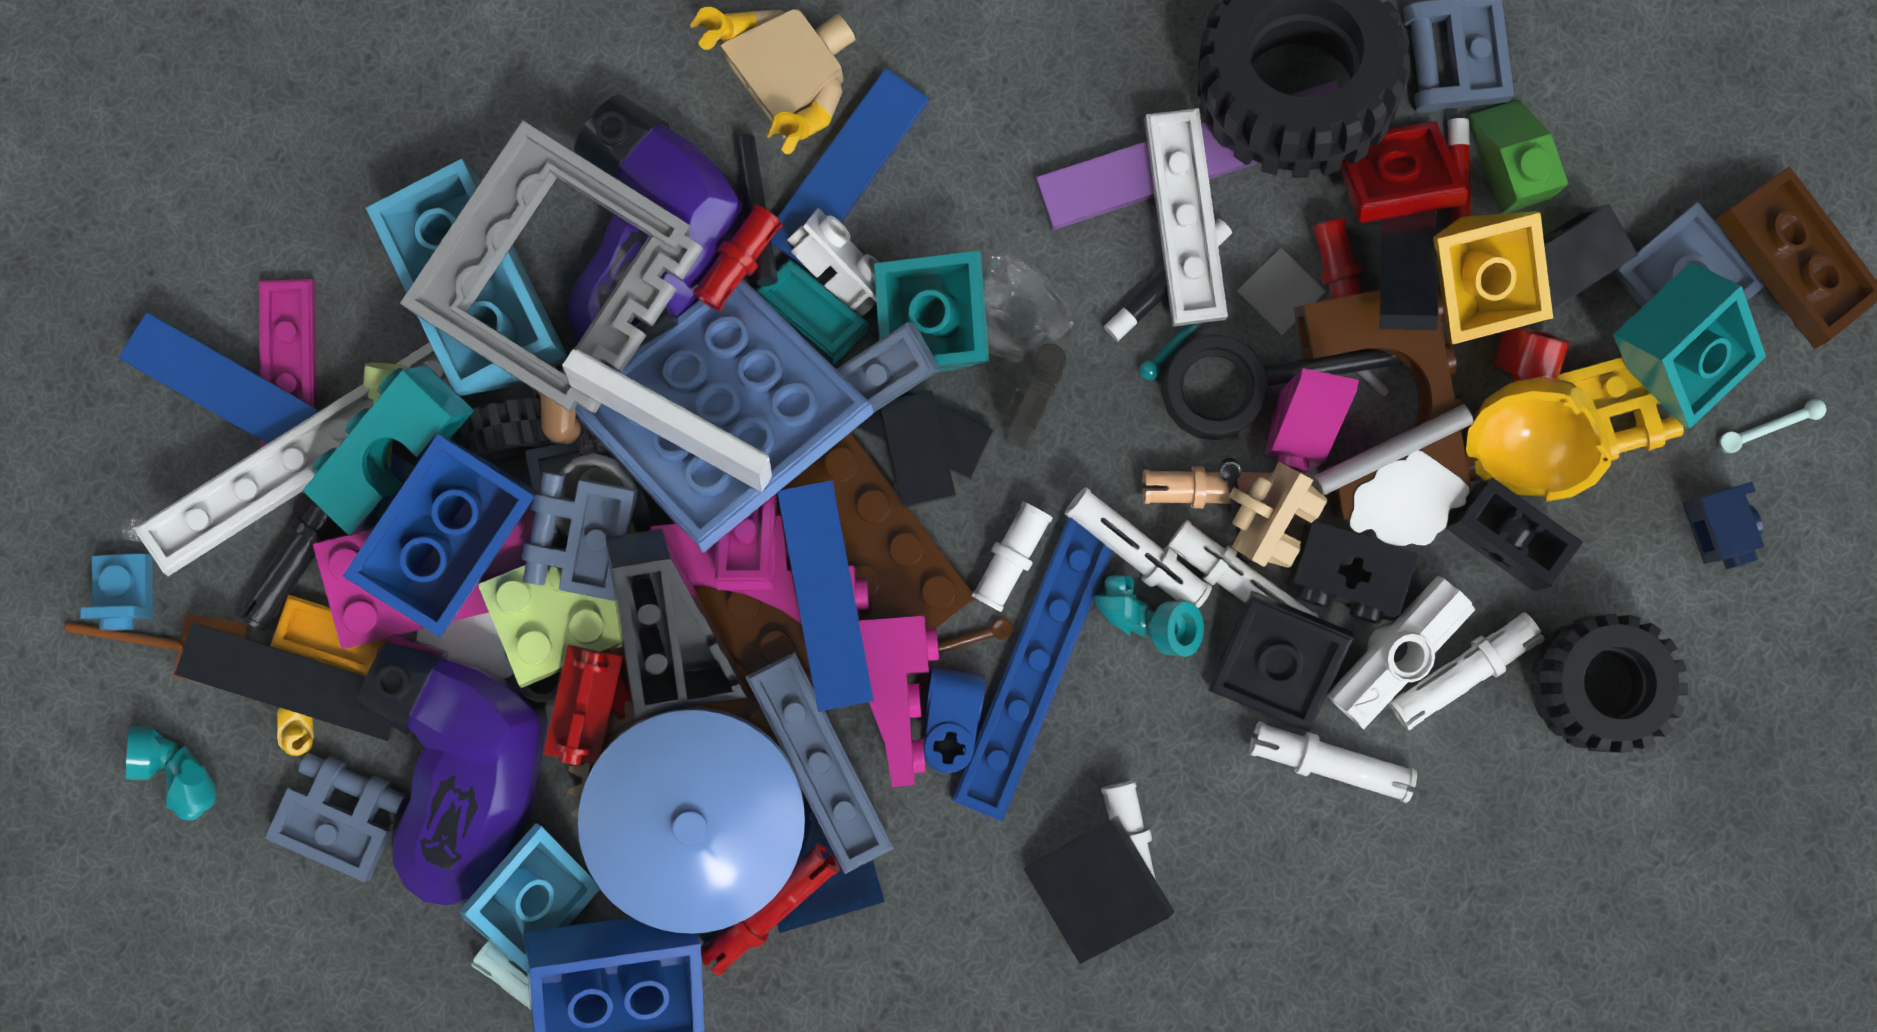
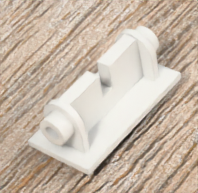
[787,208,880,317]

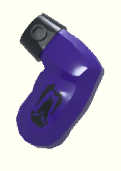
[567,94,745,368]
[357,634,548,905]

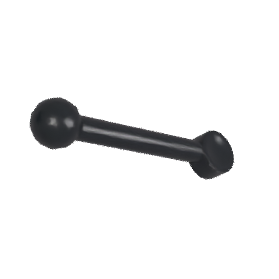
[1219,458,1252,563]

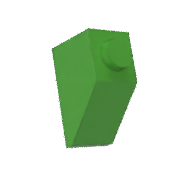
[1468,100,1568,214]

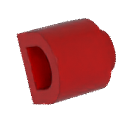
[1493,327,1570,383]

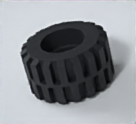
[1531,613,1688,753]

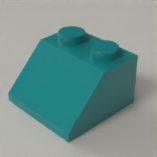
[874,251,989,373]
[1613,262,1766,429]

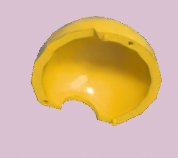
[1466,376,1612,502]

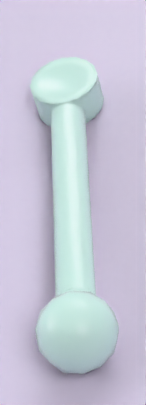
[1718,399,1827,454]

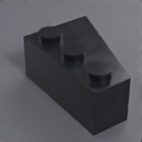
[605,529,746,717]

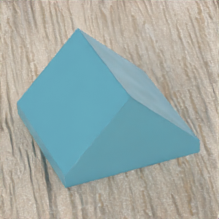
[459,823,600,972]

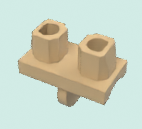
[1228,462,1327,568]

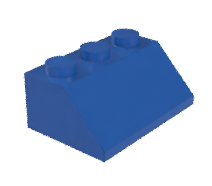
[343,433,537,637]
[524,917,704,1032]

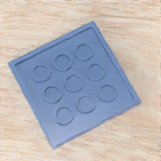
[576,279,874,553]

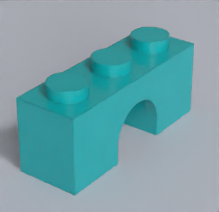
[302,365,474,536]

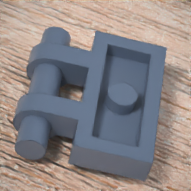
[521,471,637,601]
[265,752,408,882]

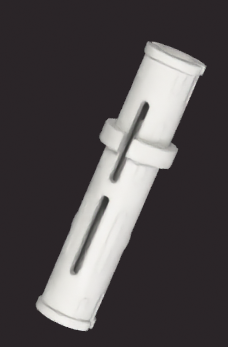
[1065,487,1212,608]
[1167,520,1318,617]
[1388,612,1544,731]
[1249,721,1417,803]

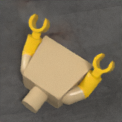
[690,7,856,154]

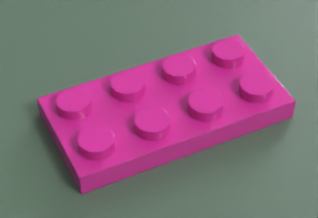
[313,505,535,649]

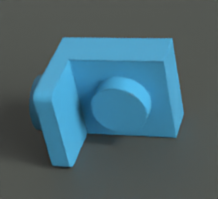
[80,554,153,631]

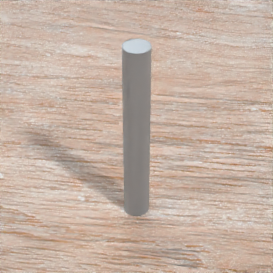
[1314,404,1473,495]

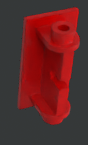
[543,644,623,765]

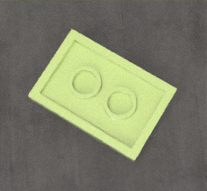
[478,522,637,688]

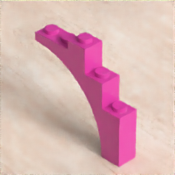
[650,516,939,787]

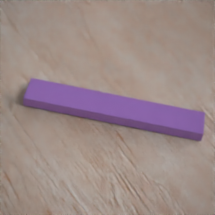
[1036,80,1339,231]

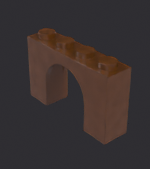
[1293,289,1476,520]

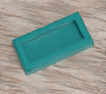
[756,258,869,366]

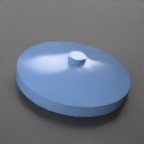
[578,707,805,934]

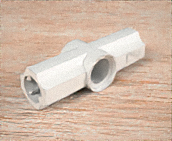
[1327,576,1475,729]

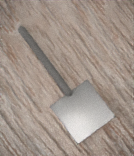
[1237,248,1389,396]

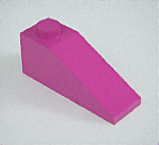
[1264,368,1359,473]

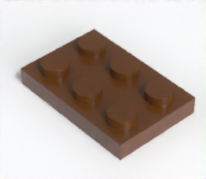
[1716,166,1877,349]

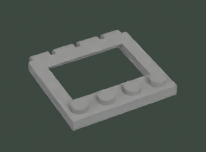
[400,120,703,414]

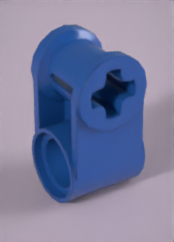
[923,666,985,773]

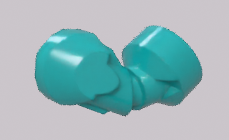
[1094,575,1204,657]
[126,725,217,821]

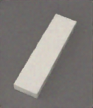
[1144,108,1228,327]
[562,349,772,492]

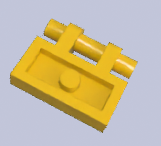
[1558,357,1684,461]

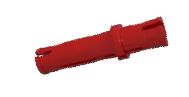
[701,843,840,975]

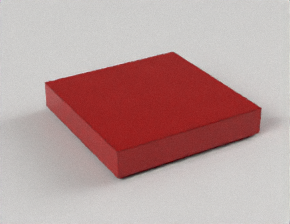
[1339,121,1468,223]

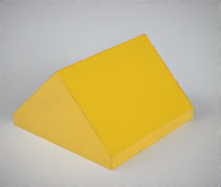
[1433,211,1553,345]

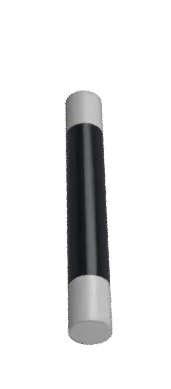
[1103,218,1232,342]

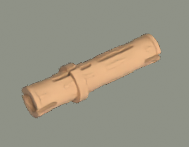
[1142,466,1307,509]

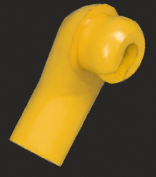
[277,707,314,757]

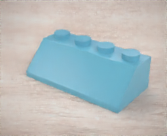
[366,159,568,397]

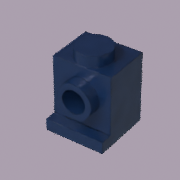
[1682,481,1764,569]

